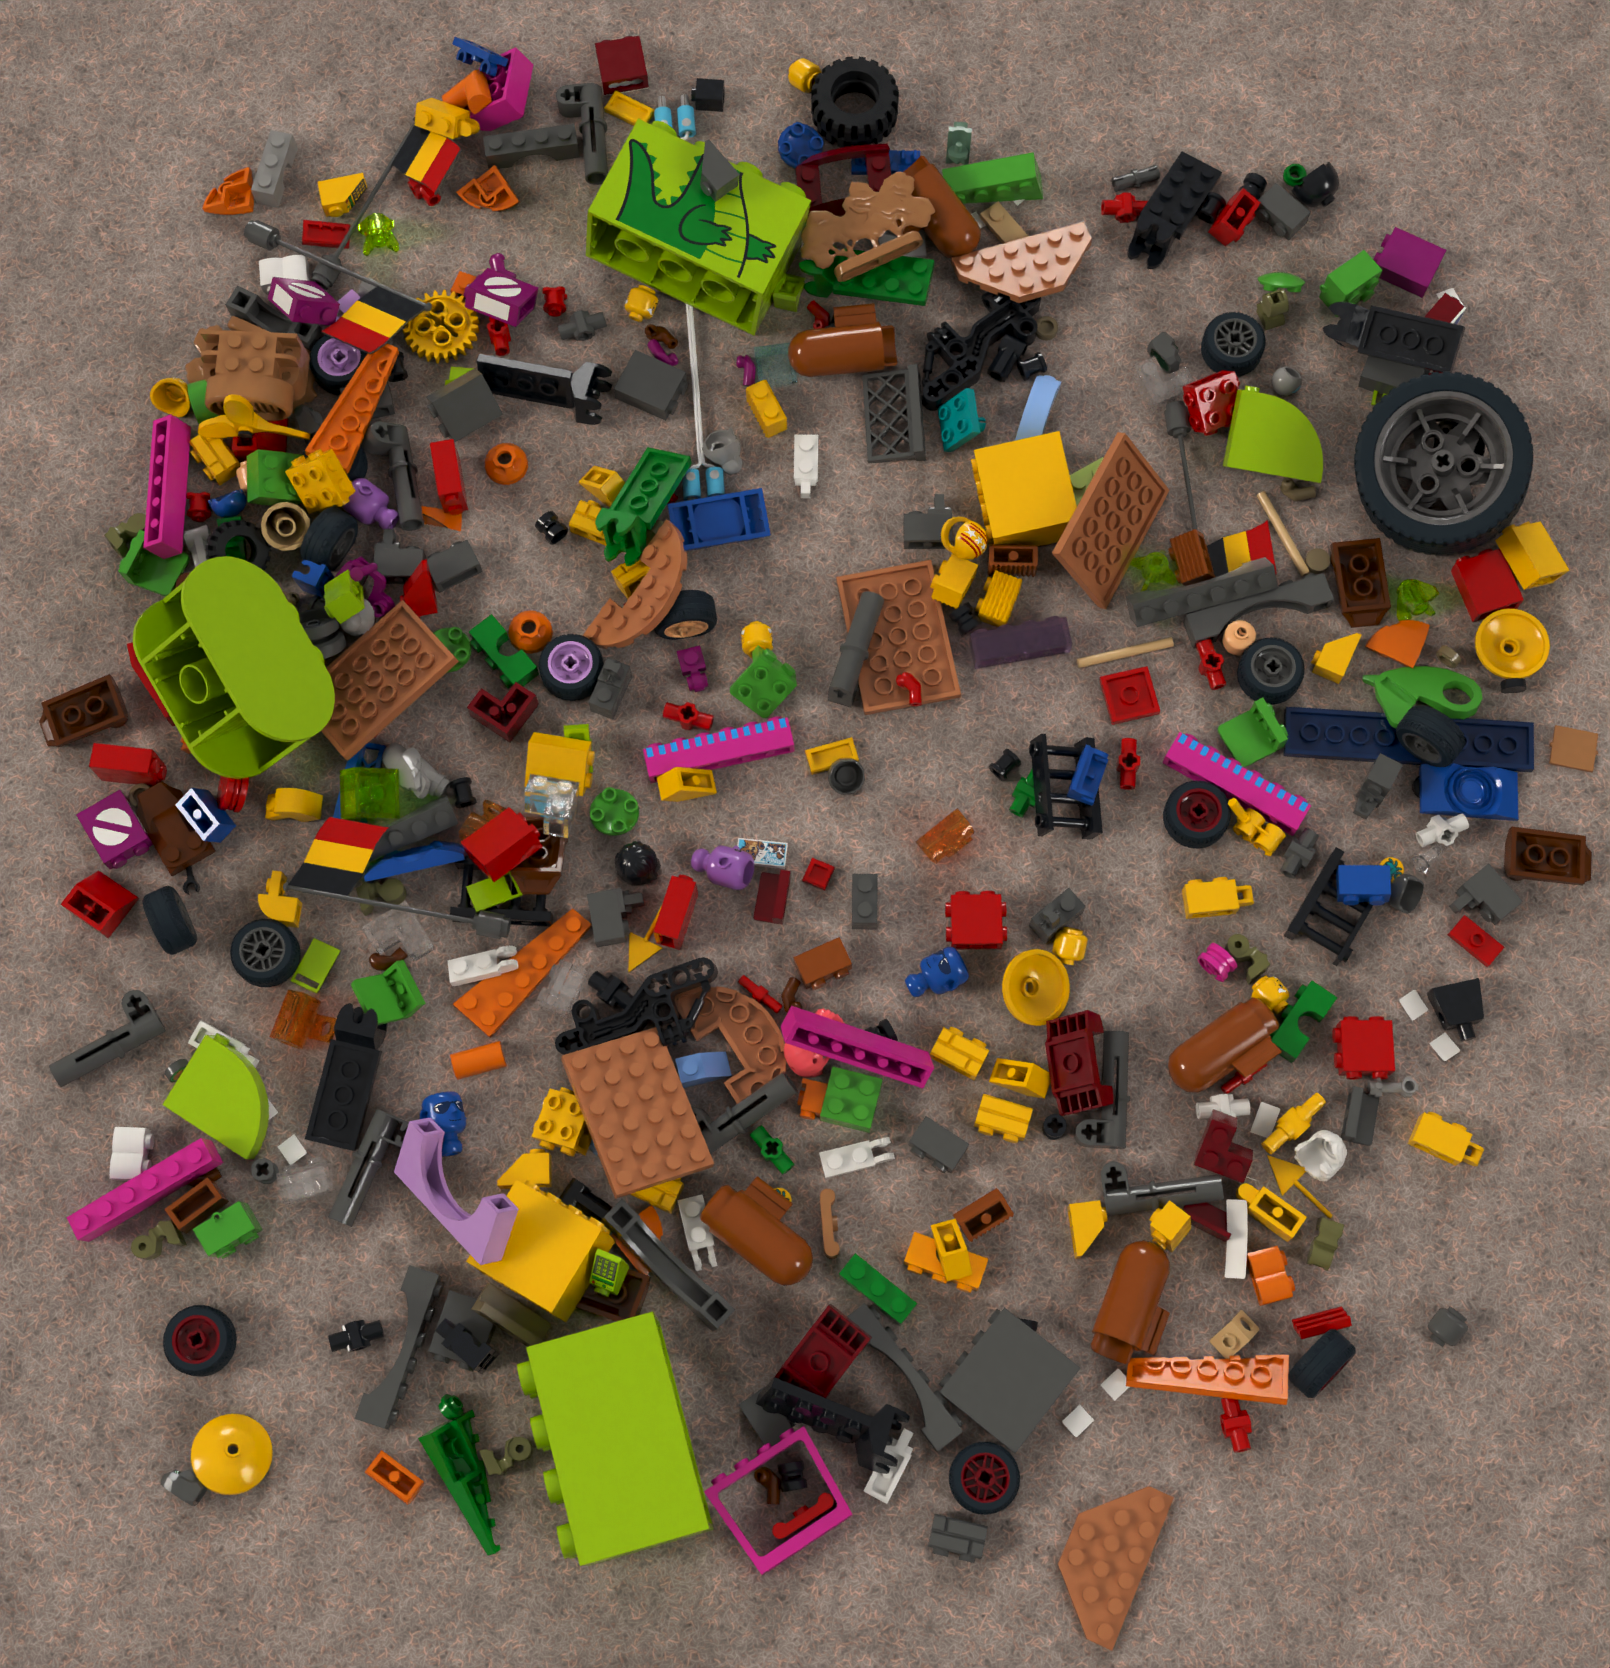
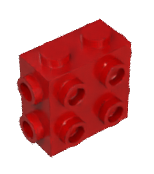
[1182,370,1240,436]
[945,891,1007,950]
[1332,1016,1395,1080]

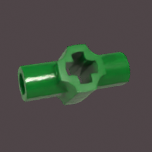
[1009,769,1035,818]
[750,1125,795,1175]

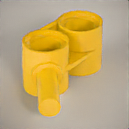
[1228,798,1286,856]

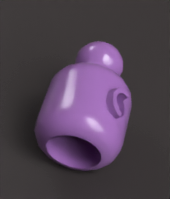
[342,478,399,530]
[691,845,755,890]

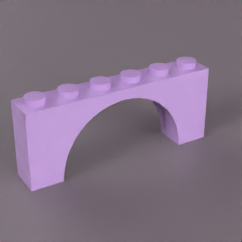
[394,1118,519,1265]

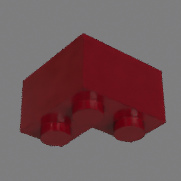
[467,682,539,743]
[1194,1109,1253,1183]

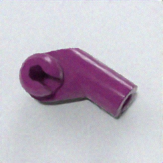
[489,253,517,279]
[647,339,679,366]
[736,355,756,386]

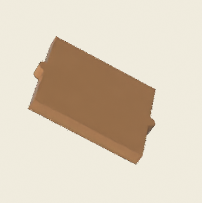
[1549,725,1598,773]

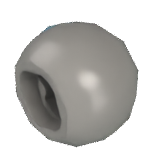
[1271,366,1302,396]

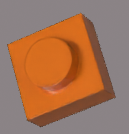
[450,271,476,299]

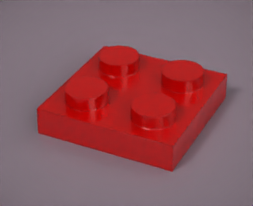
[1099,666,1160,725]

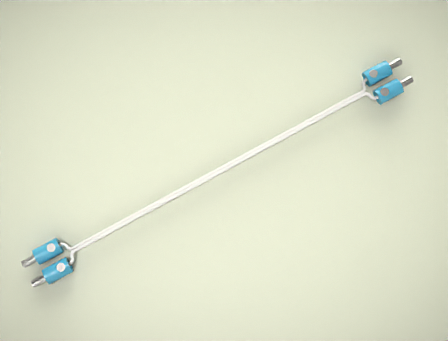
[654,94,725,501]

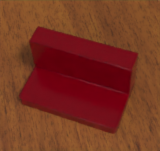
[753,870,791,925]
[1182,1202,1231,1242]

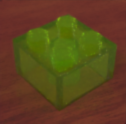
[340,767,400,821]

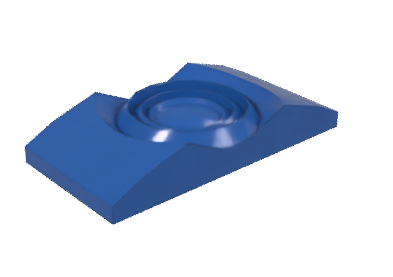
[667,488,771,551]
[1419,763,1519,821]
[364,840,466,882]

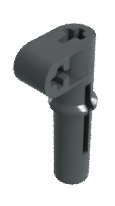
[556,83,608,185]
[361,421,424,531]
[828,591,885,708]
[49,990,166,1087]
[1074,1031,1131,1149]
[691,1071,798,1154]
[328,1109,409,1227]
[1101,1161,1224,1216]

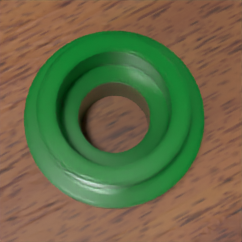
[1283,164,1307,187]
[438,1394,463,1420]

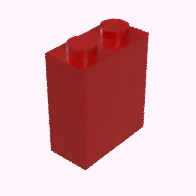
[430,439,468,515]
[1451,548,1524,622]
[89,743,167,786]
[460,807,543,882]
[653,874,698,950]

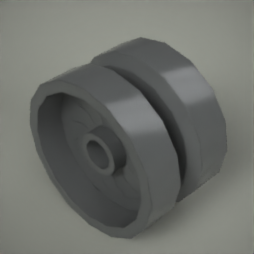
[299,608,346,659]

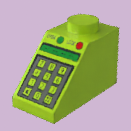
[589,1249,630,1297]

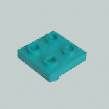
[938,388,986,452]

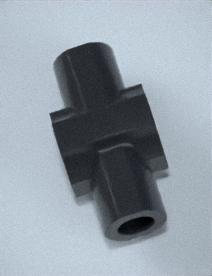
[588,971,634,1009]
[328,1320,384,1352]

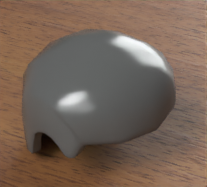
[828,758,865,795]
[1389,874,1424,914]

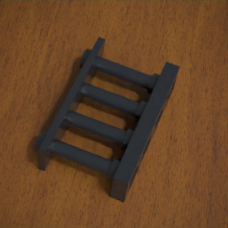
[1029,734,1103,840]
[1284,847,1373,966]
[450,855,553,927]

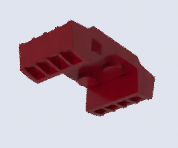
[1045,1010,1113,1116]
[775,1304,872,1398]

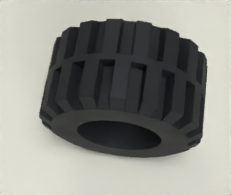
[205,520,271,571]

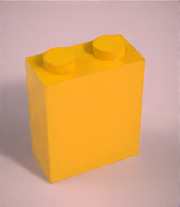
[1495,521,1570,590]
[524,732,595,796]

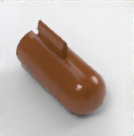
[896,156,981,258]
[788,303,898,377]
[1168,997,1282,1093]
[700,1176,813,1286]
[1090,1240,1170,1364]

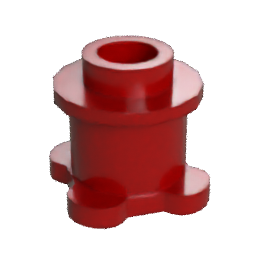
[542,286,567,317]
[186,492,211,522]

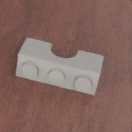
[251,130,298,208]

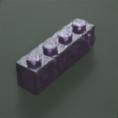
[969,616,1072,669]

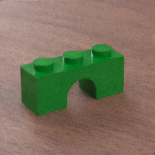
[469,614,539,688]
[1270,980,1338,1063]
[839,1253,917,1326]

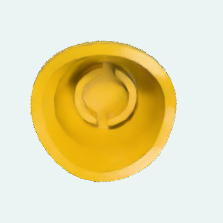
[150,377,191,417]

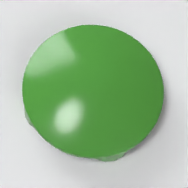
[1258,272,1305,292]
[433,627,472,673]
[590,787,639,836]

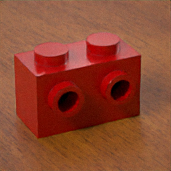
[1208,188,1261,246]

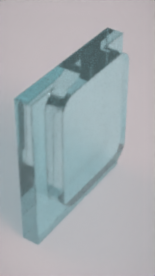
[754,343,797,388]

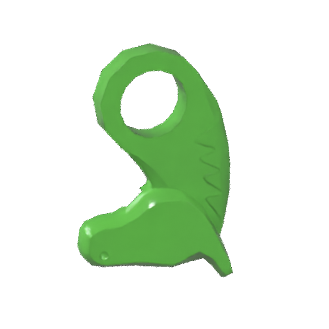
[1362,666,1483,729]

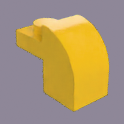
[265,788,323,822]
[258,870,302,928]

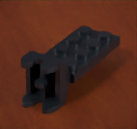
[1127,151,1222,269]
[1323,302,1465,373]
[477,354,612,425]
[305,1003,388,1151]
[756,1377,910,1474]

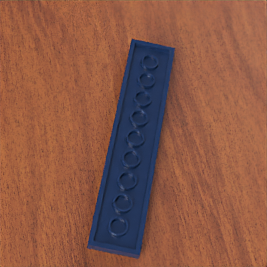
[1284,707,1534,772]

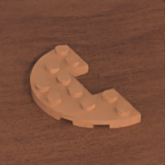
[583,519,687,649]
[675,986,787,1127]

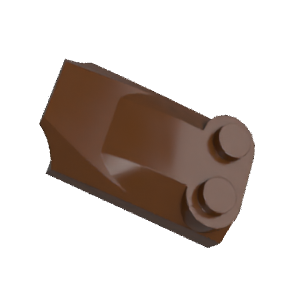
[1330,538,1391,628]
[39,674,128,748]
[137,782,216,877]
[510,817,569,895]
[1504,826,1592,886]
[575,1269,651,1322]

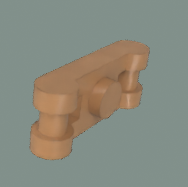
[820,1189,840,1259]

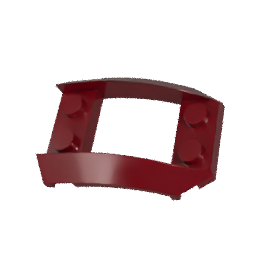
[795,144,891,217]

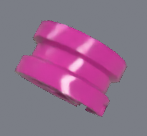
[1197,943,1238,982]

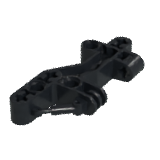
[922,291,1041,411]
[555,957,718,1055]

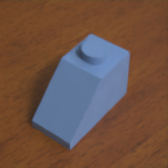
[675,1051,732,1088]

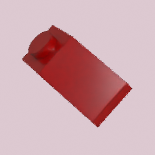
[400,559,438,617]

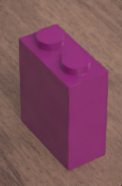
[1373,227,1447,298]

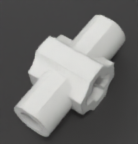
[1416,814,1469,847]
[1196,1094,1250,1119]

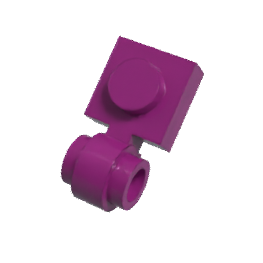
[676,645,709,693]

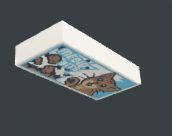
[737,838,788,869]

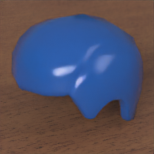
[208,489,247,518]

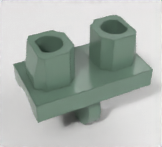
[946,122,972,165]

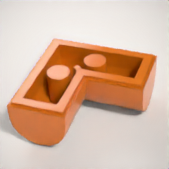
[442,69,492,115]

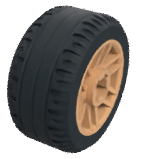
[654,590,717,640]

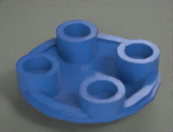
[778,122,824,168]

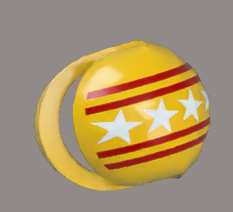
[941,517,988,560]

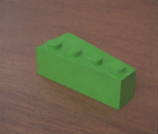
[942,152,1043,204]

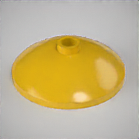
[1475,609,1550,679]
[1002,949,1070,1026]
[191,1414,273,1495]

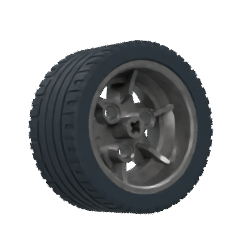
[1354,371,1534,556]

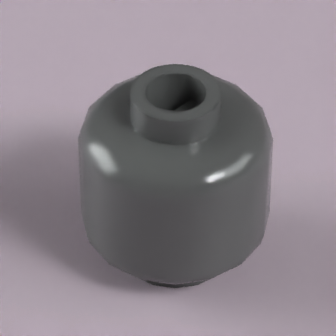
[1428,1306,1468,1347]

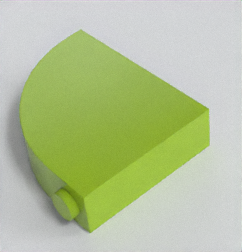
[1223,386,1323,483]
[162,1033,269,1159]

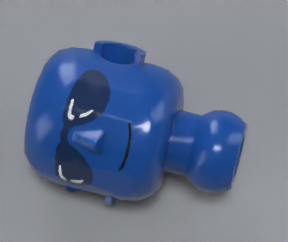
[905,947,969,997]
[420,1091,467,1157]

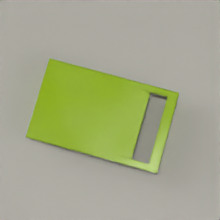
[466,871,523,913]
[290,938,341,994]

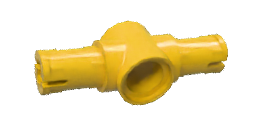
[1261,1093,1326,1155]

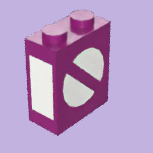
[464,268,539,327]
[268,277,340,325]
[76,790,153,869]

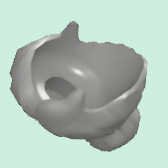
[702,427,743,475]
[339,599,378,637]

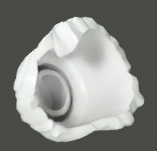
[1294,1130,1347,1181]

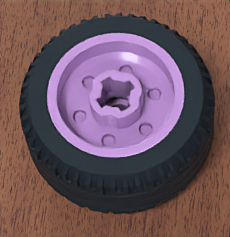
[309,335,368,395]
[539,634,604,701]

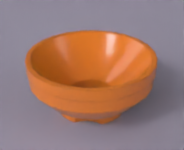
[485,443,528,485]
[508,610,553,654]

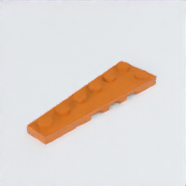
[305,343,399,474]
[453,908,592,1038]
[1126,1354,1289,1405]

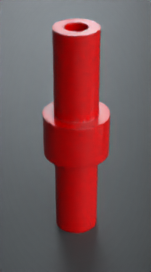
[738,975,783,1014]
[1220,1063,1267,1094]

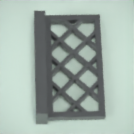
[862,364,926,463]

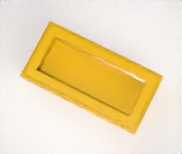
[604,90,655,126]
[805,737,859,775]

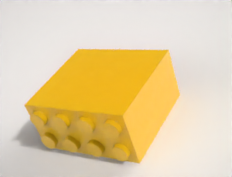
[971,431,1077,546]
[466,1179,616,1322]

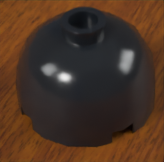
[1291,162,1339,207]

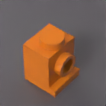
[797,1078,828,1120]

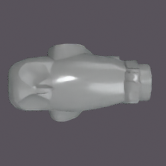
[382,743,450,799]

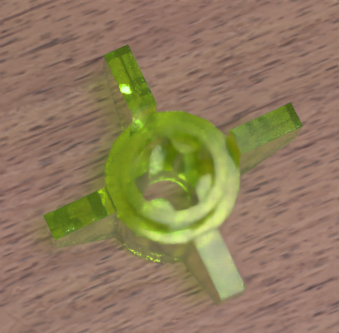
[357,213,399,256]
[1130,550,1177,592]
[1396,579,1439,621]

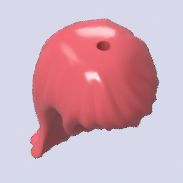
[784,1008,845,1078]

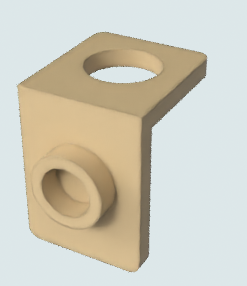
[1210,1310,1259,1359]

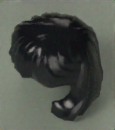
[615,841,661,886]

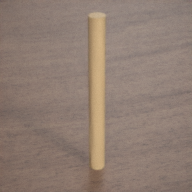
[1257,491,1310,577]
[1077,637,1174,668]

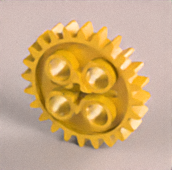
[403,290,480,364]

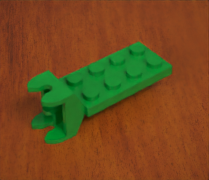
[799,244,935,306]
[595,447,692,566]

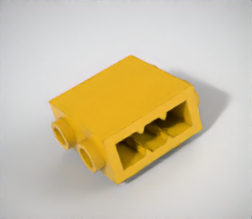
[285,449,356,514]
[531,1087,592,1157]

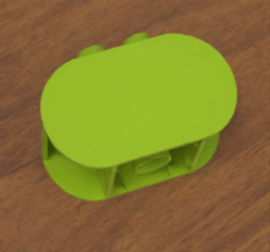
[133,556,335,779]

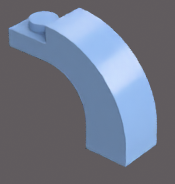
[1015,375,1061,441]

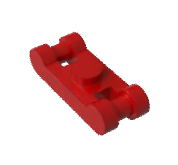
[772,1493,834,1539]

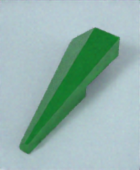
[418,1409,500,1555]

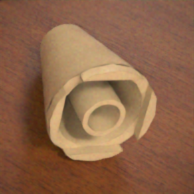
[261,502,310,551]

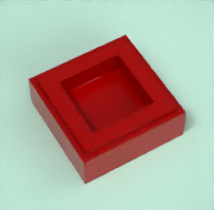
[802,858,835,891]

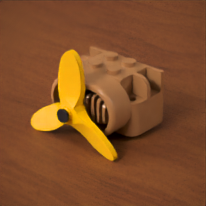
[198,329,311,440]

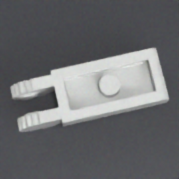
[447,945,519,987]
[819,1137,895,1179]
[677,1194,717,1271]

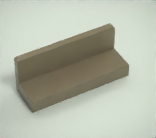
[471,1283,551,1347]

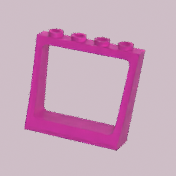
[704,1426,853,1575]

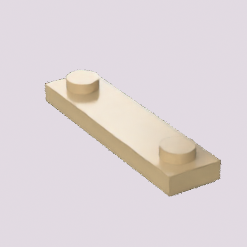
[979,201,1029,244]

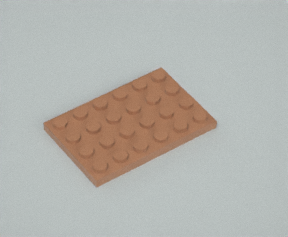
[1052,432,1170,609]
[836,560,961,715]
[321,600,459,761]
[561,1027,714,1199]

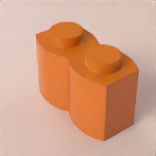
[1246,1246,1295,1306]

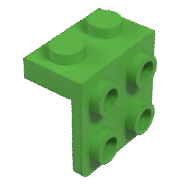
[118,530,190,597]
[730,645,797,718]
[1217,697,1288,768]
[351,960,426,1025]

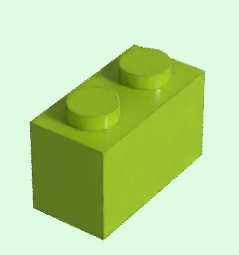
[323,569,365,624]

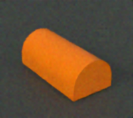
[450,1041,507,1080]
[365,1450,424,1505]

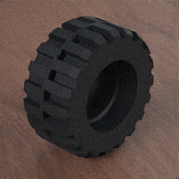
[811,56,899,148]

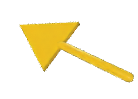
[628,905,662,973]
[1267,1155,1332,1218]

